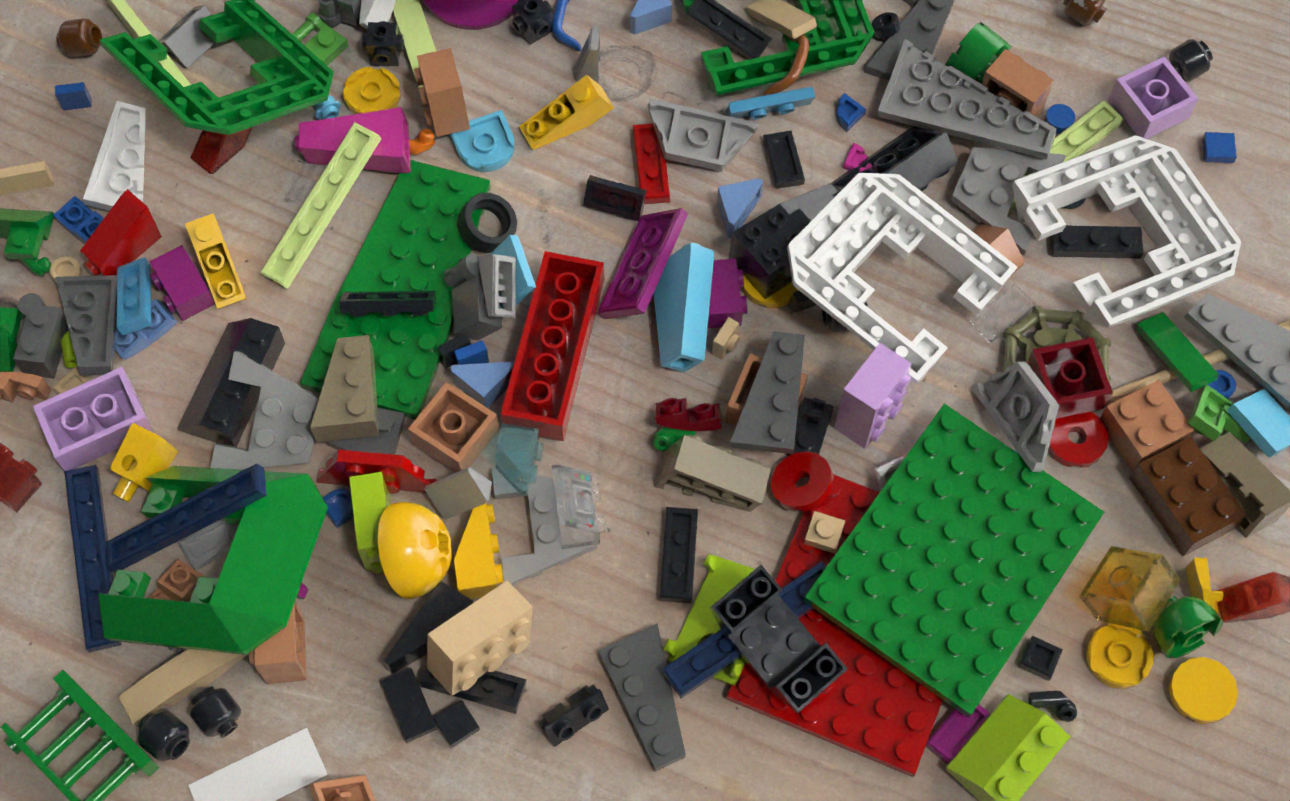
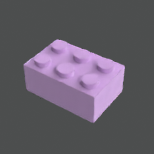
[834,343,912,449]
[33,367,154,471]

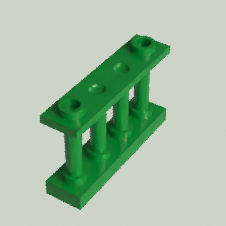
[0,670,159,801]

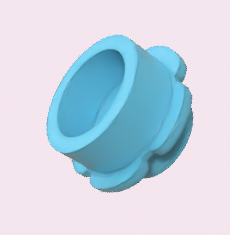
[313,96,341,120]

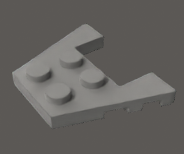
[951,147,1066,255]
[210,351,319,470]
[492,468,597,587]

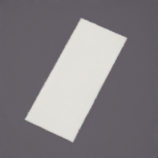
[188,728,328,801]

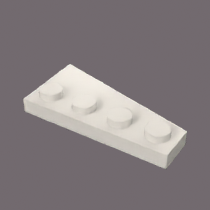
[83,101,146,211]

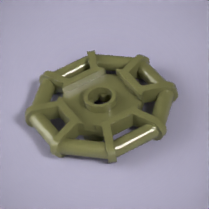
[1001,306,1111,383]

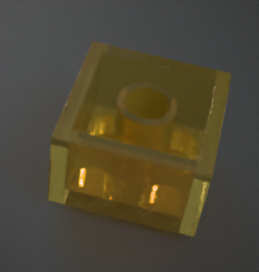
[1079,546,1181,632]

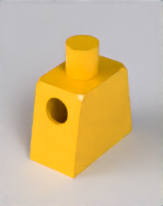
[110,423,179,503]

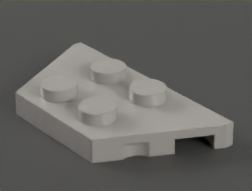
[648,98,758,171]
[972,362,1059,472]

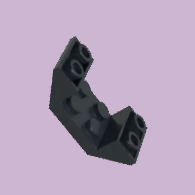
[710,564,848,713]

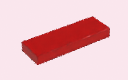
[633,123,670,204]

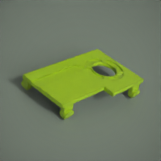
[663,554,755,686]

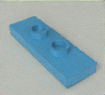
[725,87,815,120]

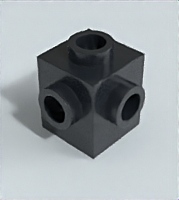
[511,0,554,45]
[362,21,404,66]

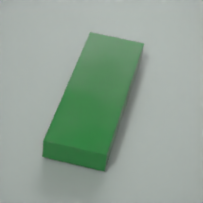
[1136,312,1218,392]

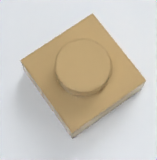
[712,317,741,360]
[804,511,845,554]

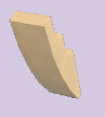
[118,649,249,725]

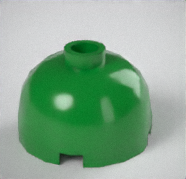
[1153,596,1223,659]

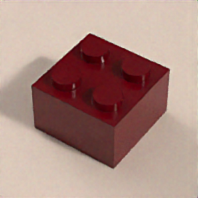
[1027,337,1113,418]

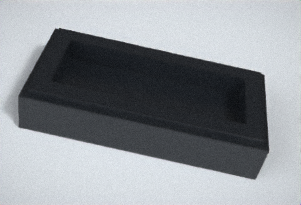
[763,130,805,189]
[381,667,438,743]

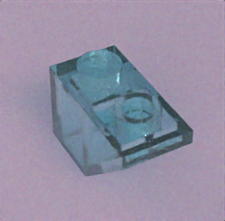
[495,424,544,496]

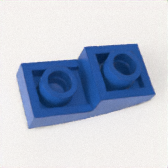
[53,196,104,244]

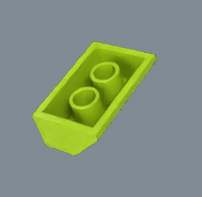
[945,694,1071,801]

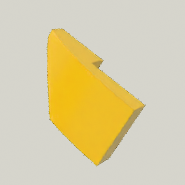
[1185,558,1223,614]

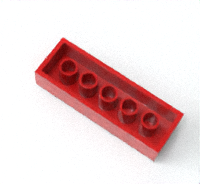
[501,251,605,441]

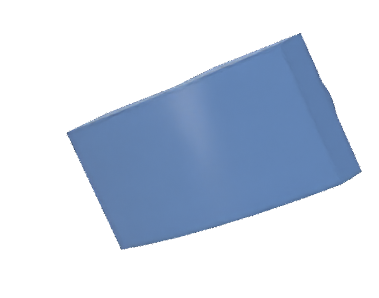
[114,299,178,360]

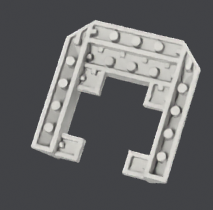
[1012,135,1241,328]
[787,173,1018,384]

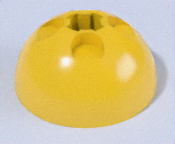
[378,502,452,599]

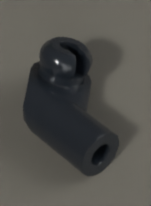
[1028,690,1077,722]

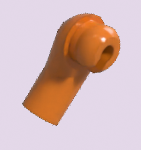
[409,129,435,155]

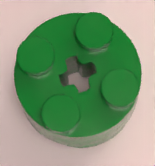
[945,22,1012,84]

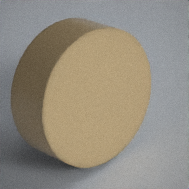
[50,256,83,284]

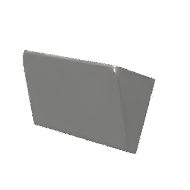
[425,467,492,519]

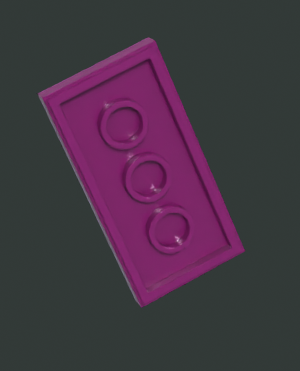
[597,208,688,319]

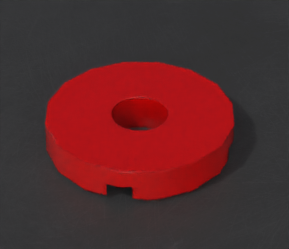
[1048,411,1109,468]
[771,451,834,511]

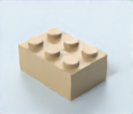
[427,580,533,696]

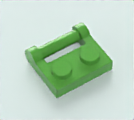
[292,12,349,66]

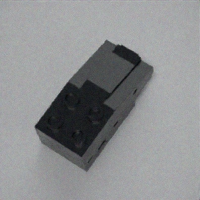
[729,183,841,299]

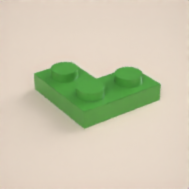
[1188,385,1250,443]

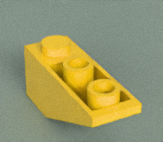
[519,75,614,150]
[185,213,247,309]
[454,503,504,599]

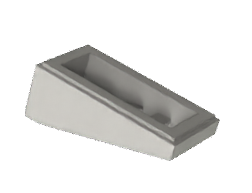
[576,26,601,82]
[479,254,516,319]

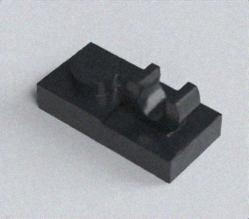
[583,175,647,221]
[786,397,834,456]

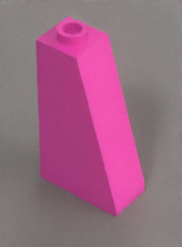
[295,107,411,173]

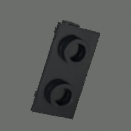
[538,684,609,747]

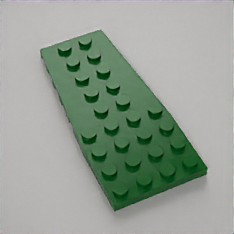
[300,160,491,419]

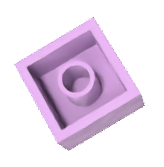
[1109,56,1198,139]

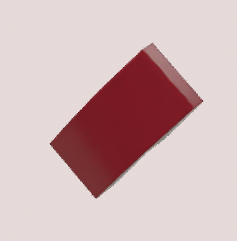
[655,398,722,431]

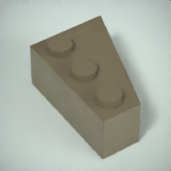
[310,335,379,443]
[1200,432,1290,538]
[654,435,771,512]

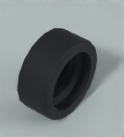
[457,193,517,253]

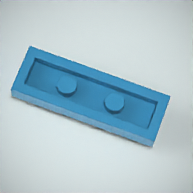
[117,257,151,335]

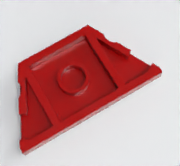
[316,450,438,494]

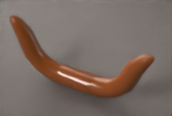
[763,34,809,96]

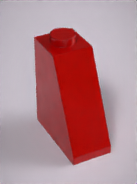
[80,189,162,276]

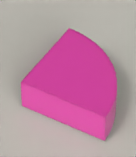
[843,143,872,172]

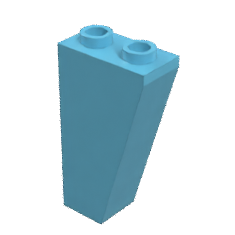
[654,243,714,372]

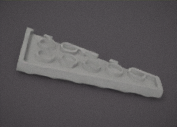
[878,39,1057,159]
[1184,293,1290,410]

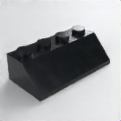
[831,127,959,191]
[177,318,285,447]

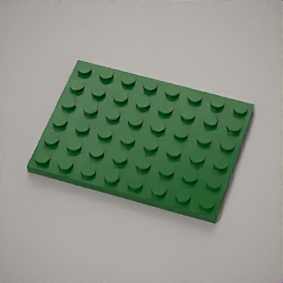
[803,403,1105,718]

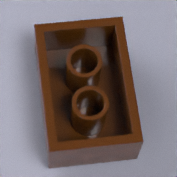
[1129,437,1247,557]

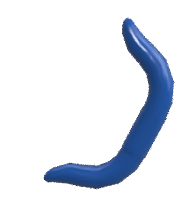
[552,0,581,51]

